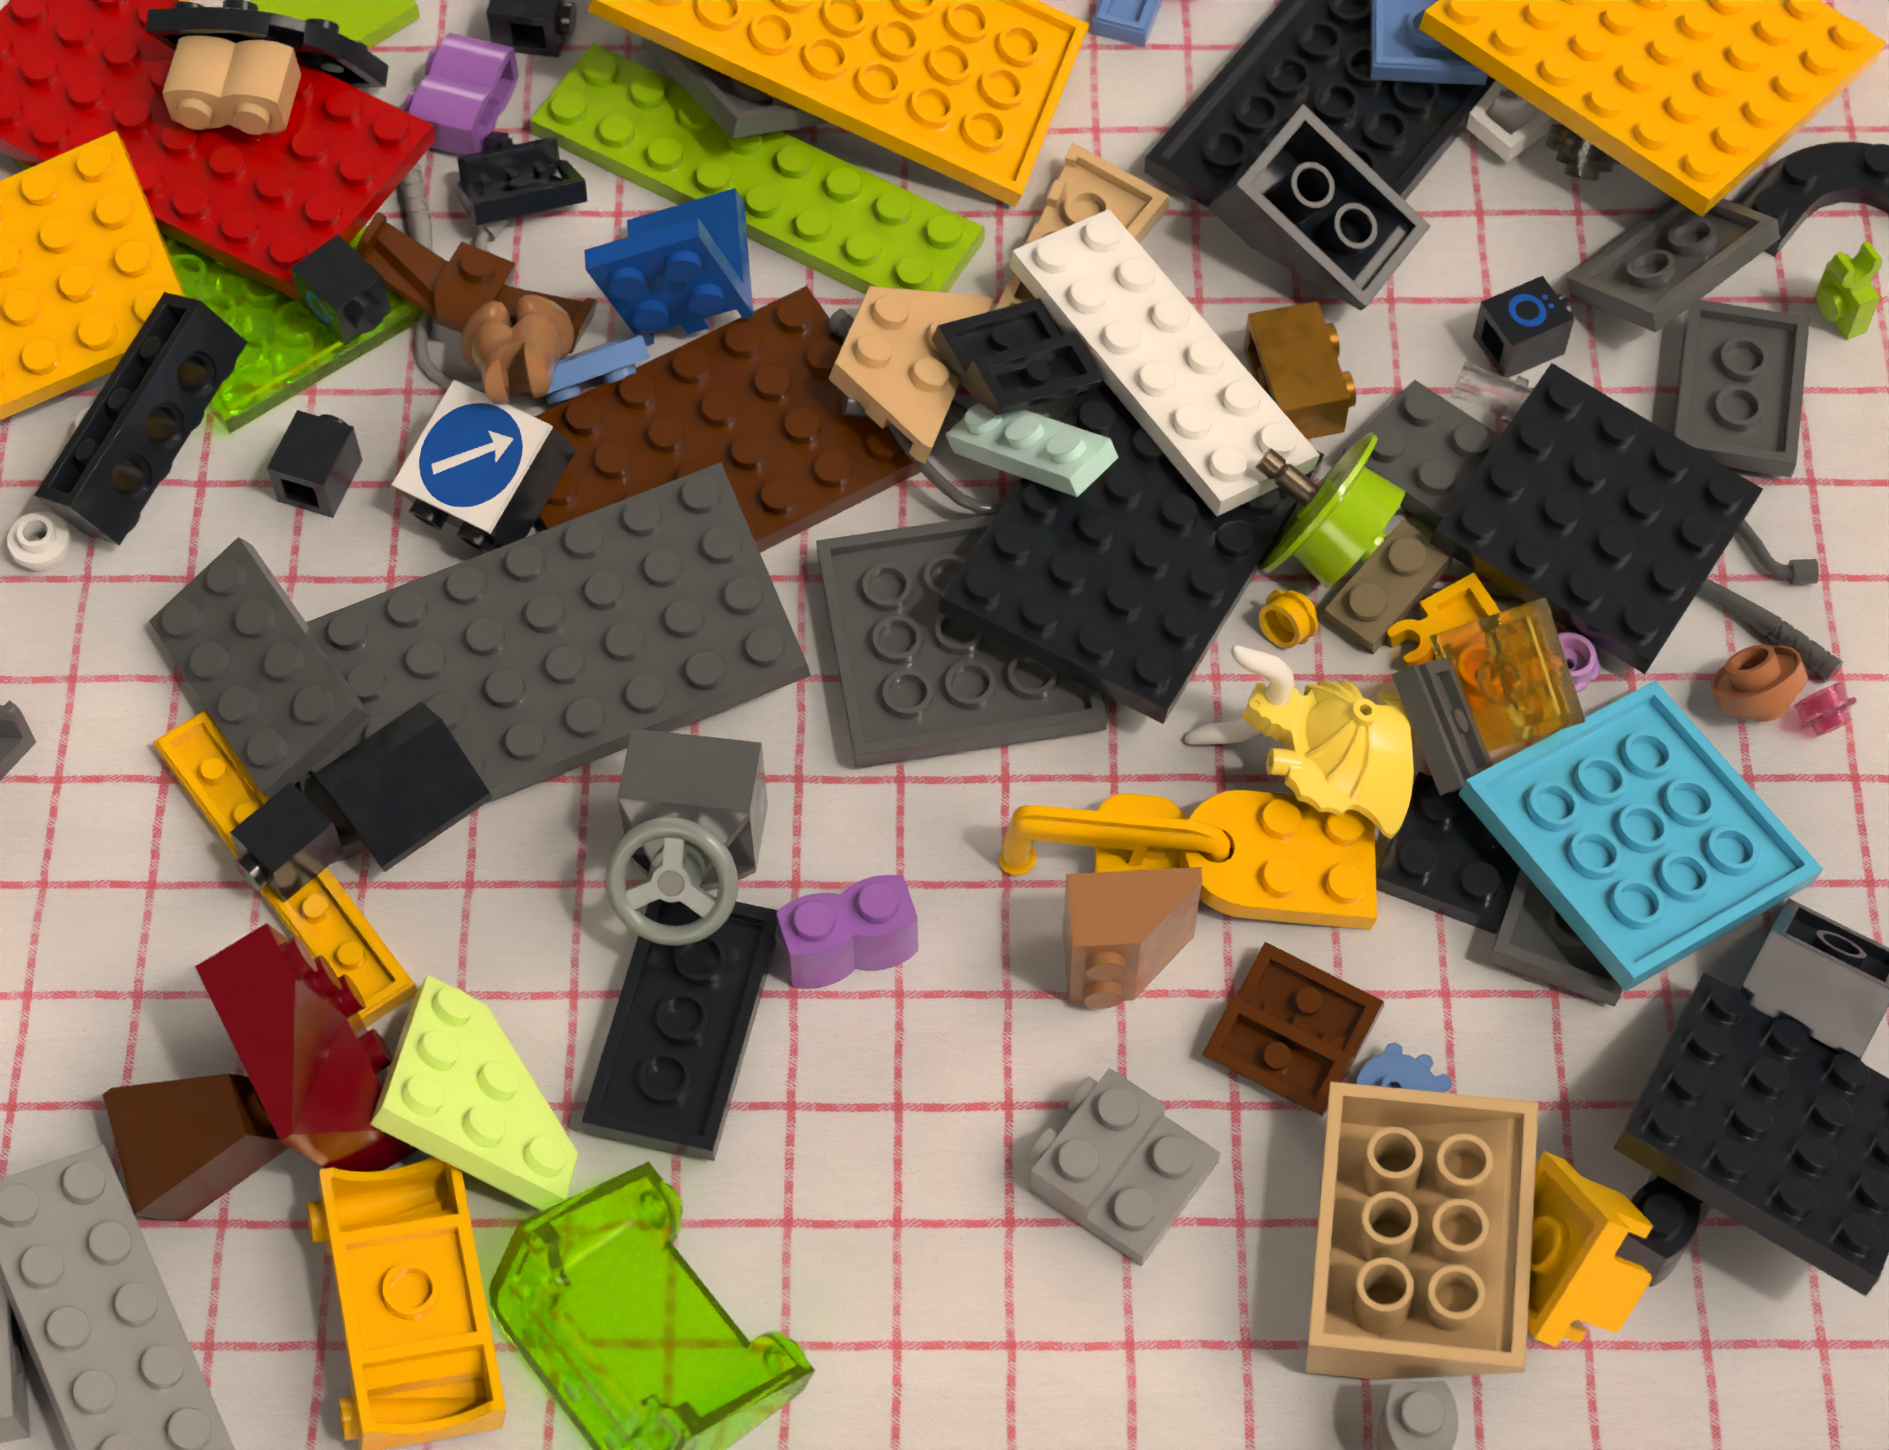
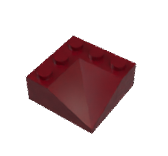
[195,923,418,1172]

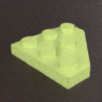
[370,975,579,1216]

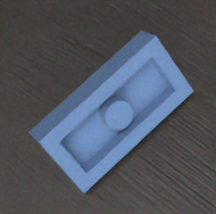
[528,334,650,404]

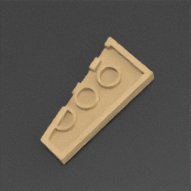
[995,142,1169,335]

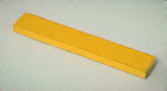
[153,709,417,1027]

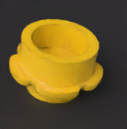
[1259,589,1318,648]

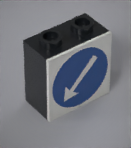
[392,380,577,553]

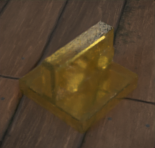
[1429,598,1586,752]

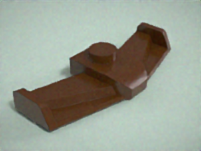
[356,212,597,354]

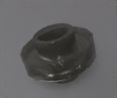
[1545,124,1621,181]

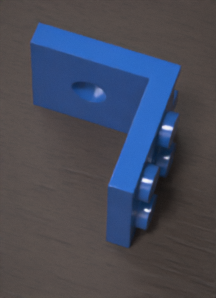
[584,188,754,346]

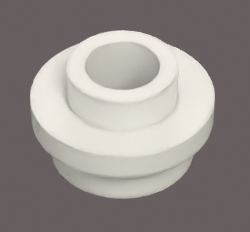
[7,511,71,571]

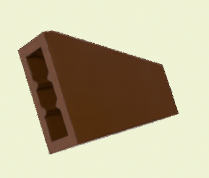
[103,1073,290,1221]

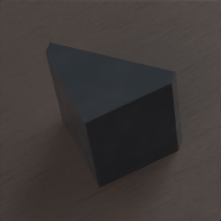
[313,702,493,873]

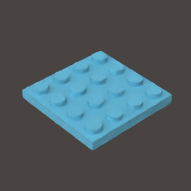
[1459,681,1823,992]

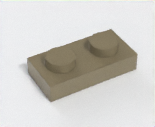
[1324,520,1452,654]

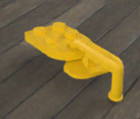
[999,790,1377,930]

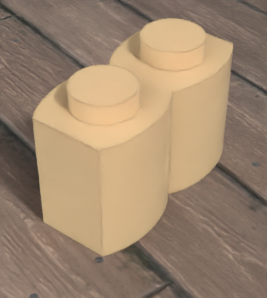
[162,35,301,135]

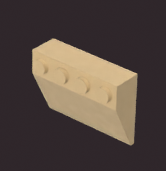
[1305,1082,1539,1380]

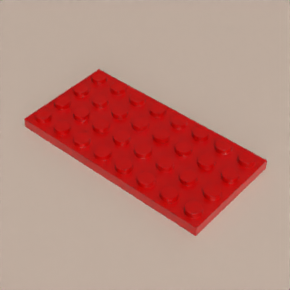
[0,0,436,302]

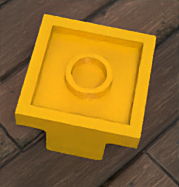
[1527,1151,1653,1347]

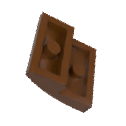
[1202,942,1384,1117]

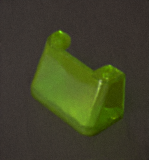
[489,1161,815,1450]

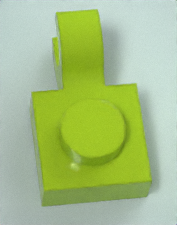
[1814,241,1883,340]

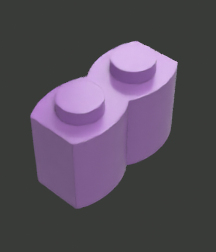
[403,33,519,155]
[776,875,918,989]

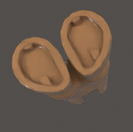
[461,295,574,404]

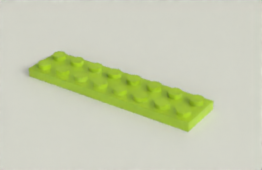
[530,43,985,295]

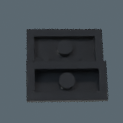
[931,298,1103,416]

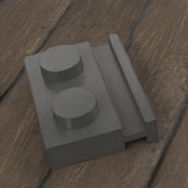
[1392,658,1493,796]

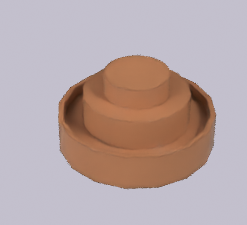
[1710,644,1808,722]

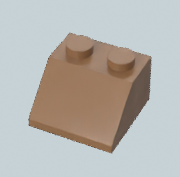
[1063,867,1202,1009]

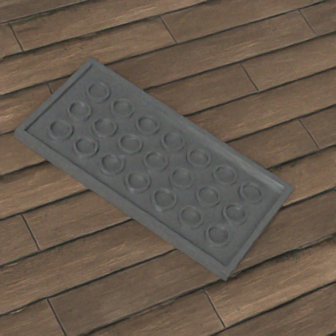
[299,462,811,864]

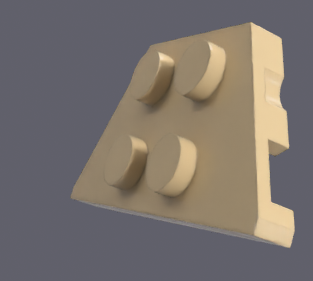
[828,286,994,464]

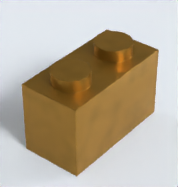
[1244,301,1356,439]

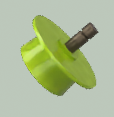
[1255,432,1405,589]

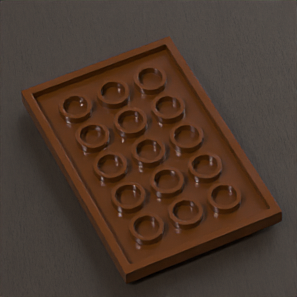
[535,286,928,553]

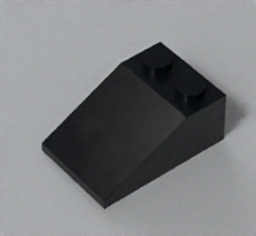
[1207,104,1431,311]

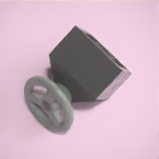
[605,728,768,946]

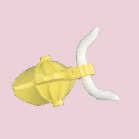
[1184,645,1414,838]

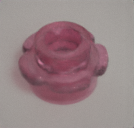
[1794,683,1857,737]

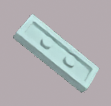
[945,403,1119,497]

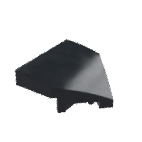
[457,131,588,226]

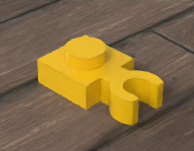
[1387,572,1507,668]

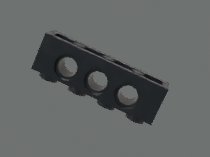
[34,292,248,546]

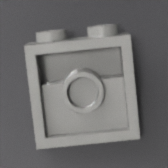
[1027,1068,1220,1267]

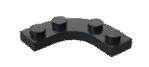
[145,0,389,88]
[1738,142,1889,257]

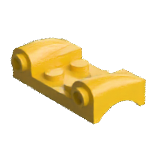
[306,1156,506,1450]

